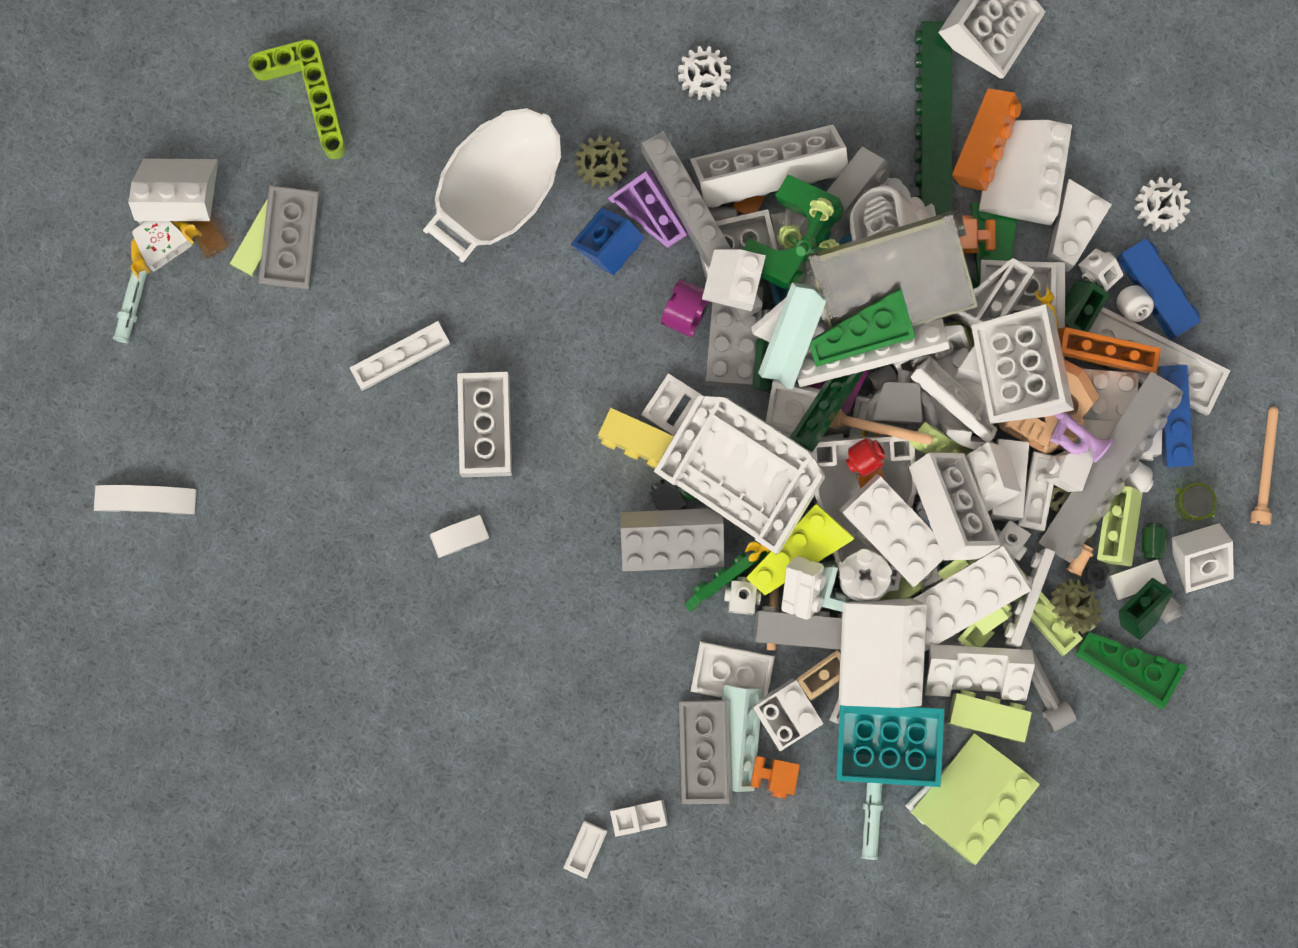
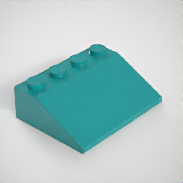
[836,705,944,787]

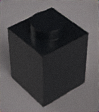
[649,479,687,510]

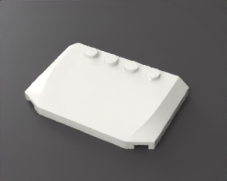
[654,395,826,554]

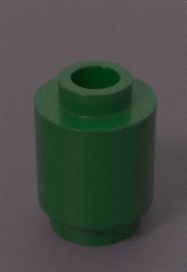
[1141,523,1168,560]

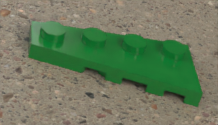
[970,202,1017,286]
[809,287,915,367]
[684,542,769,613]
[1074,632,1187,710]

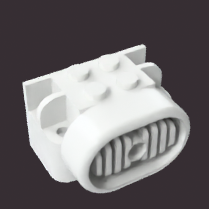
[850,186,949,298]

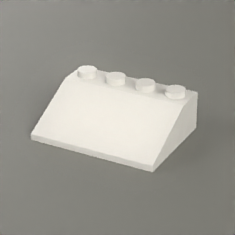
[938,0,1046,78]
[978,120,1072,226]
[971,304,1074,424]
[839,598,927,708]

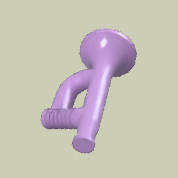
[1050,412,1115,463]

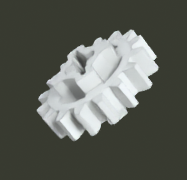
[678,46,731,101]
[1134,177,1190,232]

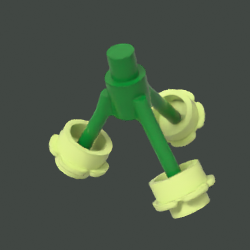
[777,198,840,264]

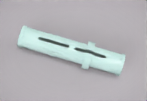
[113,270,147,343]
[861,783,884,860]

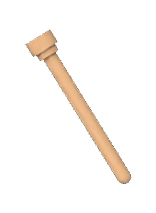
[1250,406,1279,525]
[829,409,933,444]

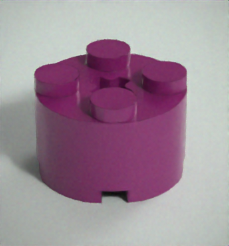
[661,279,709,338]

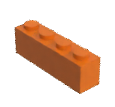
[952,88,1022,191]
[1057,327,1161,374]

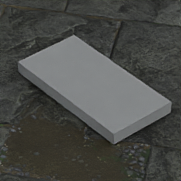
[259,185,319,289]
[679,700,733,804]

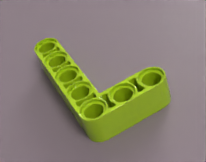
[248,40,346,159]

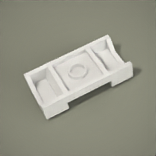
[923,644,1035,701]

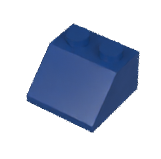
[571,207,645,276]

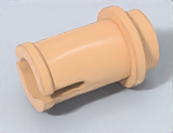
[1066,544,1094,577]

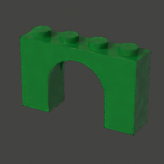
[743,175,844,291]

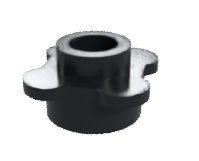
[1081,561,1110,589]

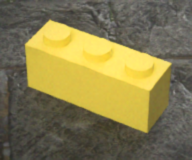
[598,408,674,469]

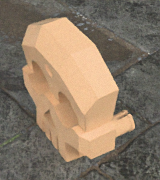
[997,360,1100,454]

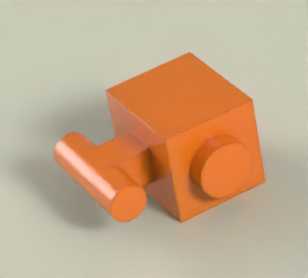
[954,215,996,254]
[750,756,800,799]

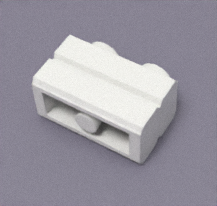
[781,556,826,620]

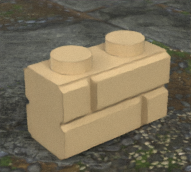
[796,650,841,701]

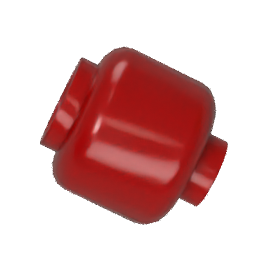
[846,438,886,476]

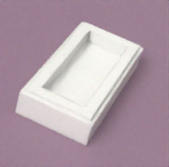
[1109,559,1166,600]
[563,820,607,879]

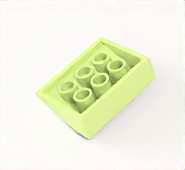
[910,733,1040,865]

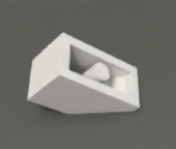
[1044,447,1093,492]

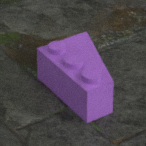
[607,169,689,248]

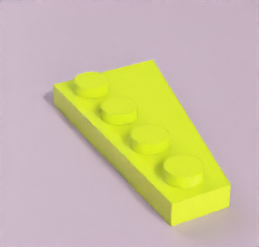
[746,503,854,595]

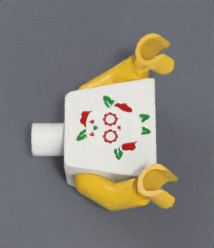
[131,221,202,278]

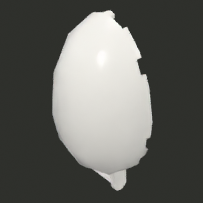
[423,108,561,263]

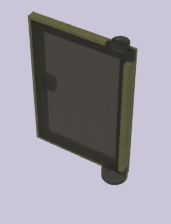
[804,210,978,328]

